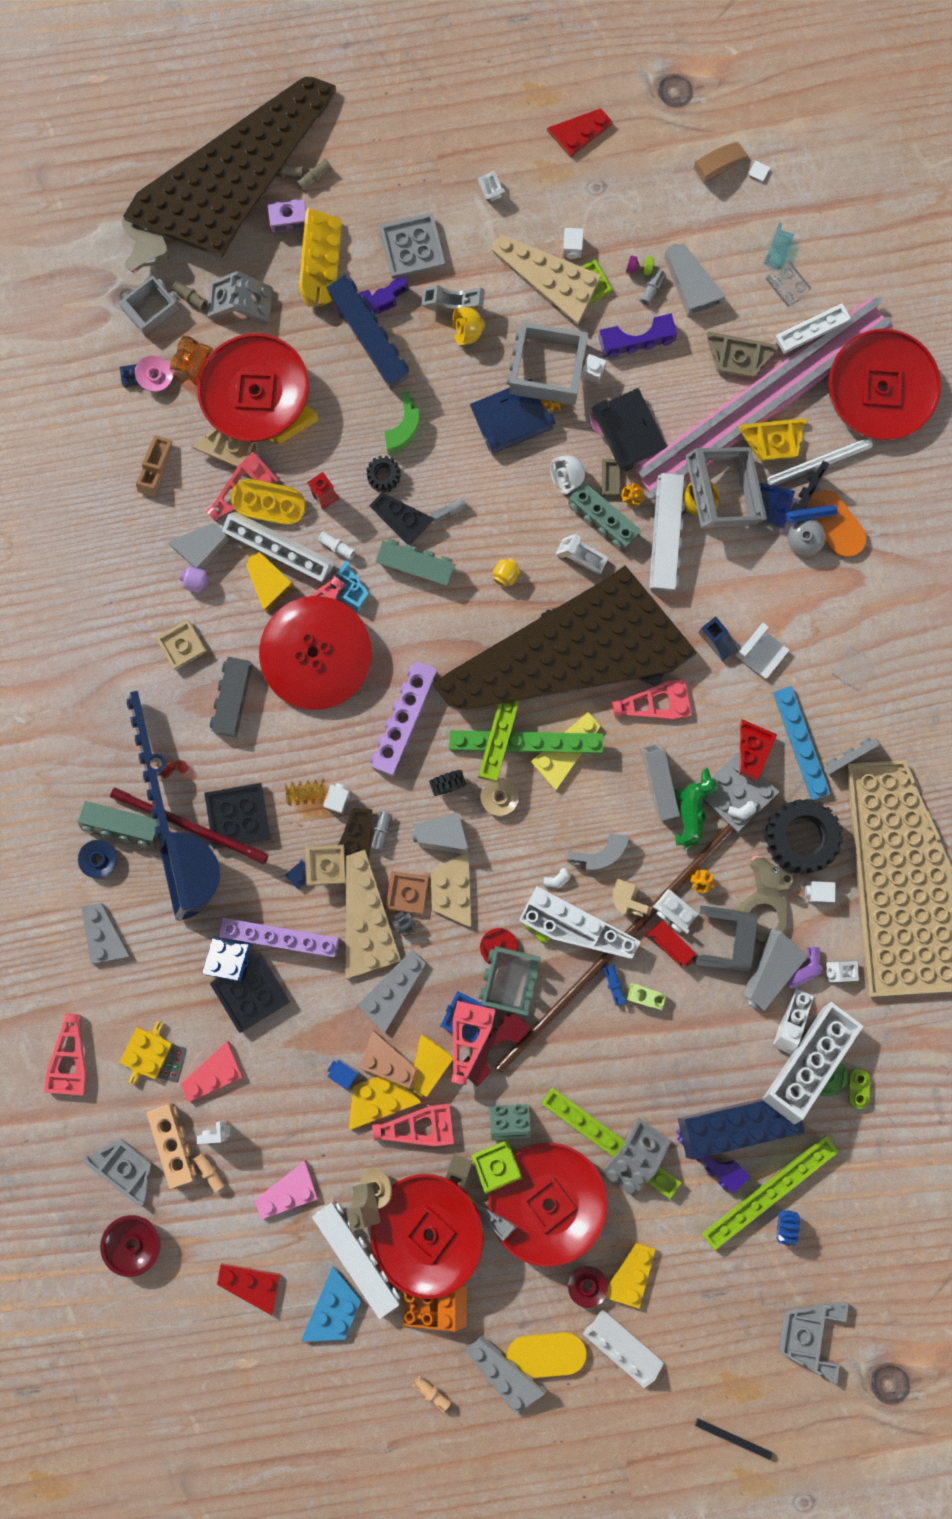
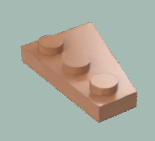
[359,1031,419,1089]

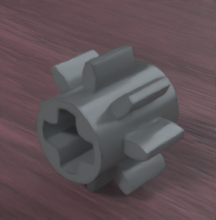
[393,912,416,936]

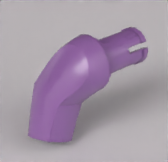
[787,947,822,988]

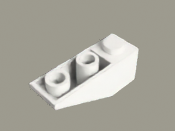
[773,988,814,1054]

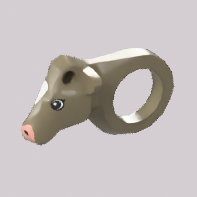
[122,219,170,273]
[738,855,794,943]

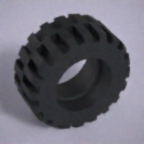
[765,799,843,874]

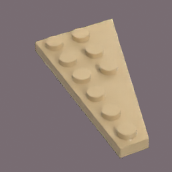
[493,235,601,326]
[345,850,401,979]

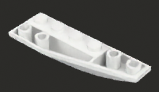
[519,886,641,959]

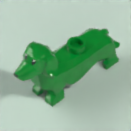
[674,768,718,851]

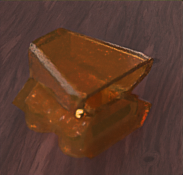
[170,336,213,386]

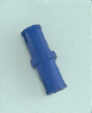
[603,964,627,1006]

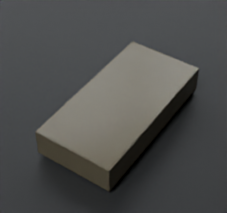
[601,459,621,497]

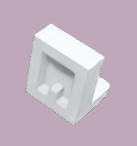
[826,961,859,982]

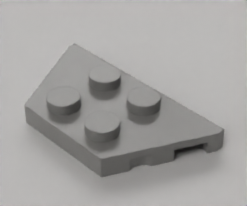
[81,1139,153,1208]

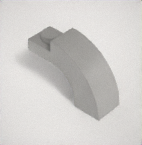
[421,285,485,315]
[567,833,629,871]

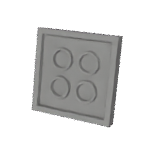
[379,213,446,279]
[703,753,779,833]

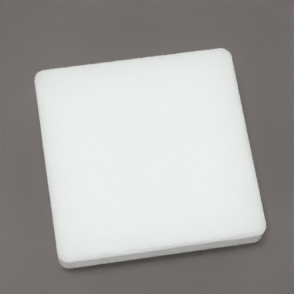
[748,161,770,182]

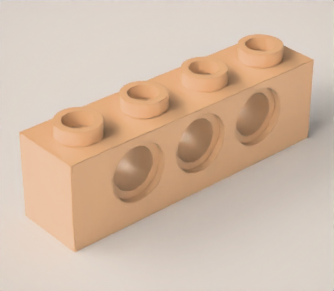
[146,1103,197,1189]

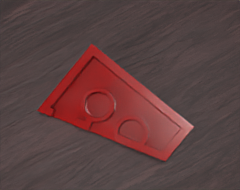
[547,108,613,157]
[739,719,777,782]
[217,1263,280,1316]

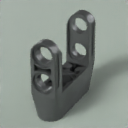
[693,906,758,971]

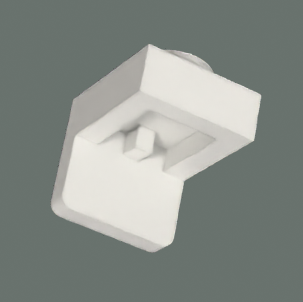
[477,171,505,201]

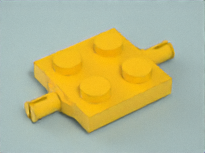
[120,1021,173,1085]

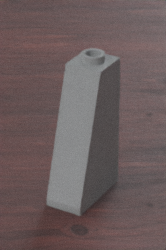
[665,243,724,316]
[640,744,680,822]
[743,928,808,1011]

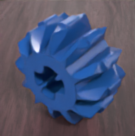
[776,1210,800,1246]

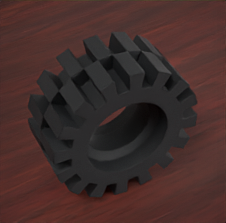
[366,455,401,492]
[429,770,467,796]

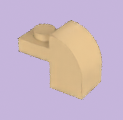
[613,879,652,917]

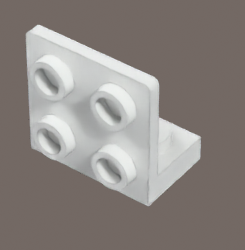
[736,623,789,679]

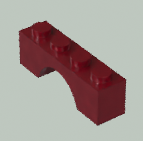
[462,1012,531,1087]

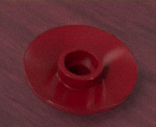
[568,1266,608,1308]

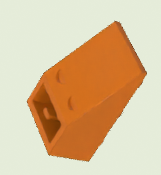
[403,1285,467,1332]

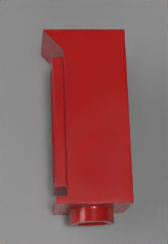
[307,472,340,510]
[646,920,696,967]

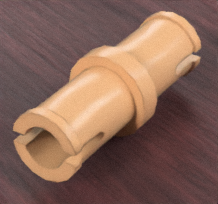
[193,1152,225,1193]
[412,1376,451,1413]

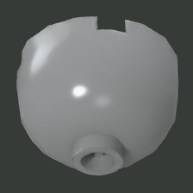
[788,520,826,557]

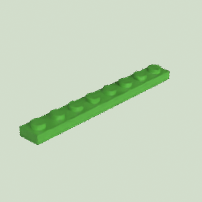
[449,730,603,754]

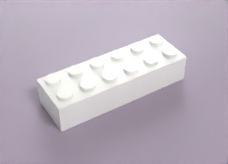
[762,1002,863,1124]

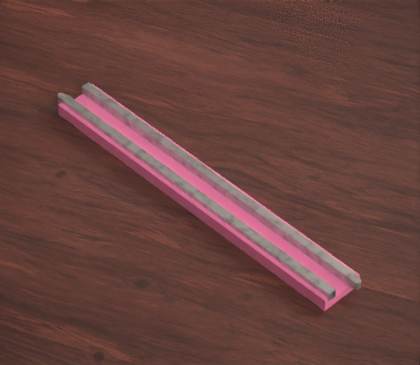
[634,297,893,501]

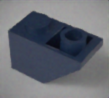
[698,616,738,662]

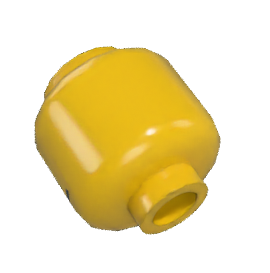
[492,558,520,587]

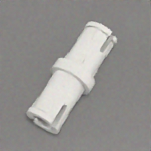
[318,531,356,560]

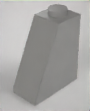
[169,523,230,569]
[412,813,469,855]

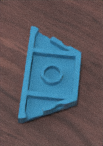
[301,1266,362,1342]

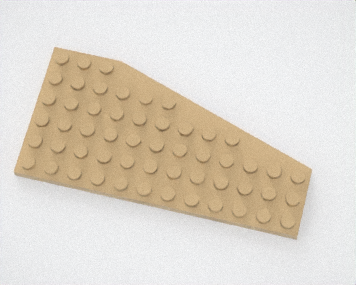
[846,760,952,997]

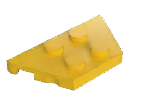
[738,418,807,462]
[349,1076,421,1130]

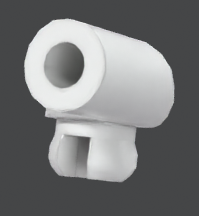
[727,801,756,820]
[543,868,570,888]

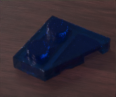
[759,483,795,528]

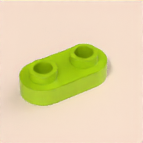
[848,1068,870,1109]

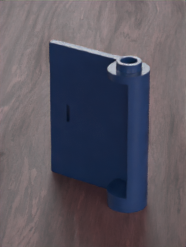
[470,379,556,455]

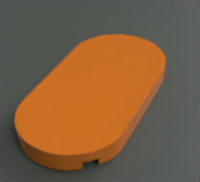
[806,490,867,558]

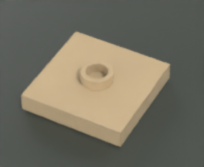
[155,619,207,671]
[305,845,346,886]

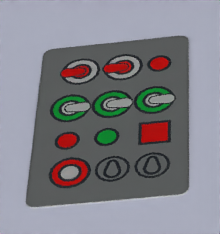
[157,1045,186,1082]

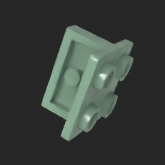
[490,1104,531,1140]

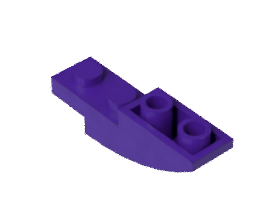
[337,277,409,318]

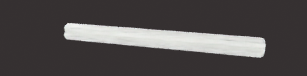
[767,438,873,487]

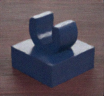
[119,364,139,387]

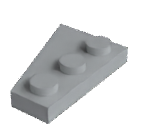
[824,737,880,775]
[82,903,131,964]

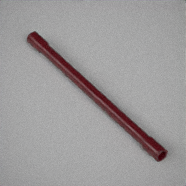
[110,787,269,865]

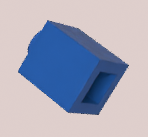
[327,1059,359,1090]

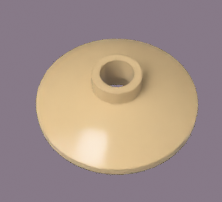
[481,778,519,816]
[360,1167,392,1208]

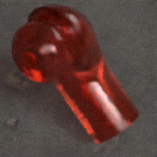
[160,760,189,779]

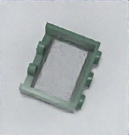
[479,946,541,1016]

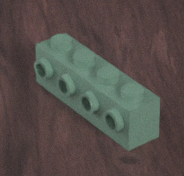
[568,482,641,551]
[376,538,456,586]
[78,801,158,848]

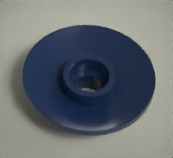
[78,840,117,878]

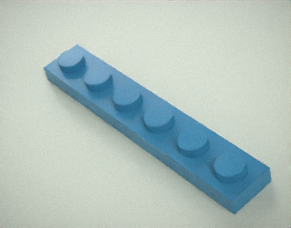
[772,686,830,800]

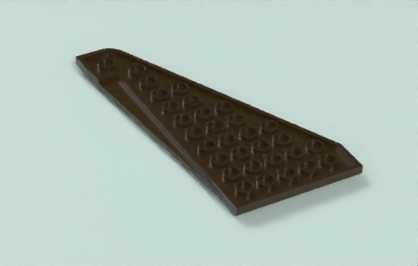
[123,76,336,258]
[433,565,697,711]

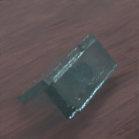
[764,222,794,270]

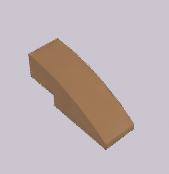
[694,142,748,183]
[136,435,173,497]

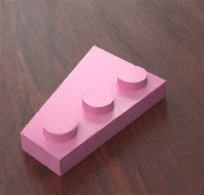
[255,1160,318,1220]

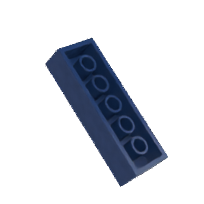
[326,275,409,390]
[678,1098,805,1160]

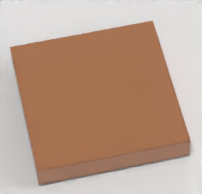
[385,871,430,915]

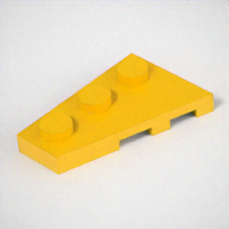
[605,1242,656,1308]

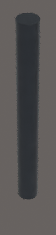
[695,1418,773,1460]

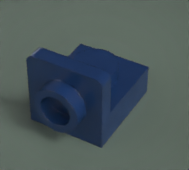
[285,859,306,890]

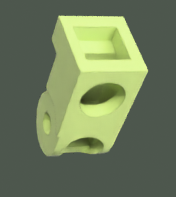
[626,983,667,1010]

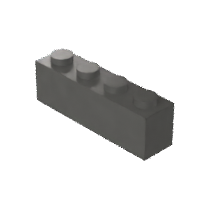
[210,657,253,738]

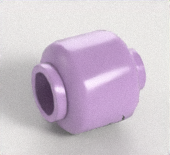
[180,566,209,593]

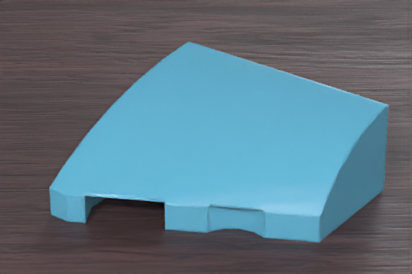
[331,561,369,613]

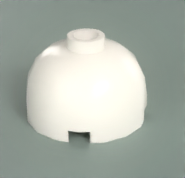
[550,455,586,494]

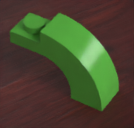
[384,391,420,455]

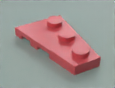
[181,1041,243,1102]

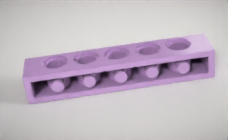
[370,661,438,777]
[219,918,340,958]

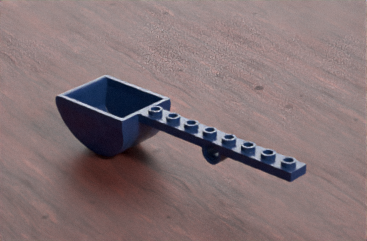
[126,691,220,921]

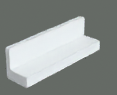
[773,303,851,354]
[583,1310,663,1388]

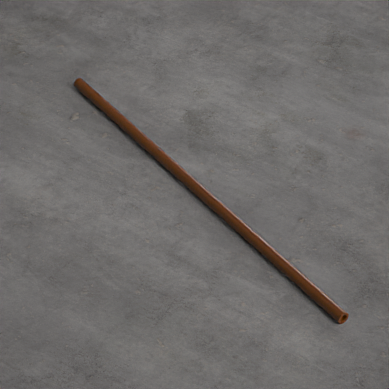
[495,824,735,1073]

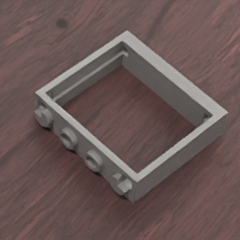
[506,322,588,405]
[686,447,767,528]

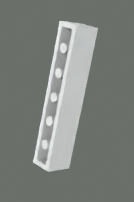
[649,473,686,591]
[222,512,335,582]
[312,1200,401,1319]

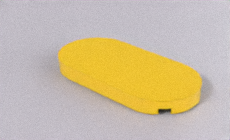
[231,479,306,525]
[506,1332,586,1378]

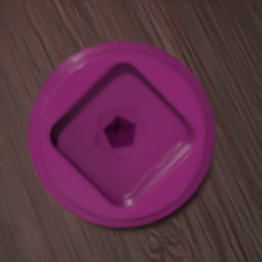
[626,255,640,275]

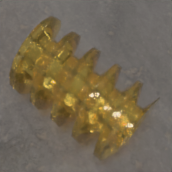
[285,779,326,806]

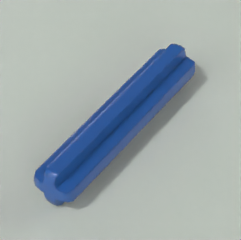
[786,505,838,523]

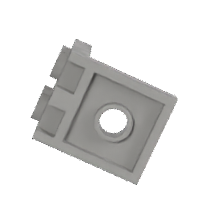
[207,271,273,324]
[601,1118,671,1197]

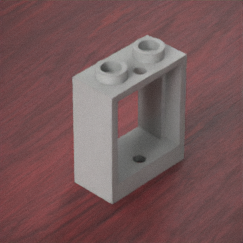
[118,275,179,337]

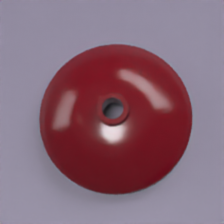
[100,1215,161,1277]

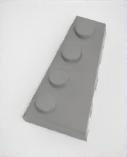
[357,950,426,1033]
[465,1335,547,1414]

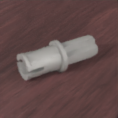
[640,269,666,306]
[430,497,468,524]
[371,811,392,851]

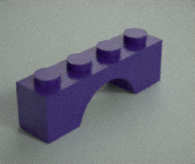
[598,313,677,358]
[676,1128,750,1194]

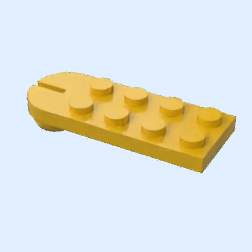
[299,208,342,309]

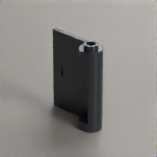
[591,388,667,472]

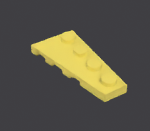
[531,712,601,791]

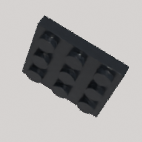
[204,783,271,850]
[210,952,290,1034]

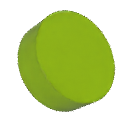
[643,256,654,276]

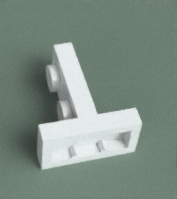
[555,534,609,575]

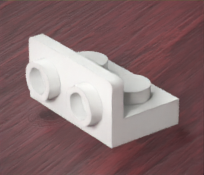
[654,889,698,934]
[197,1120,230,1144]

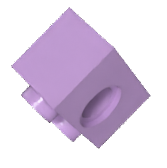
[268,199,306,234]

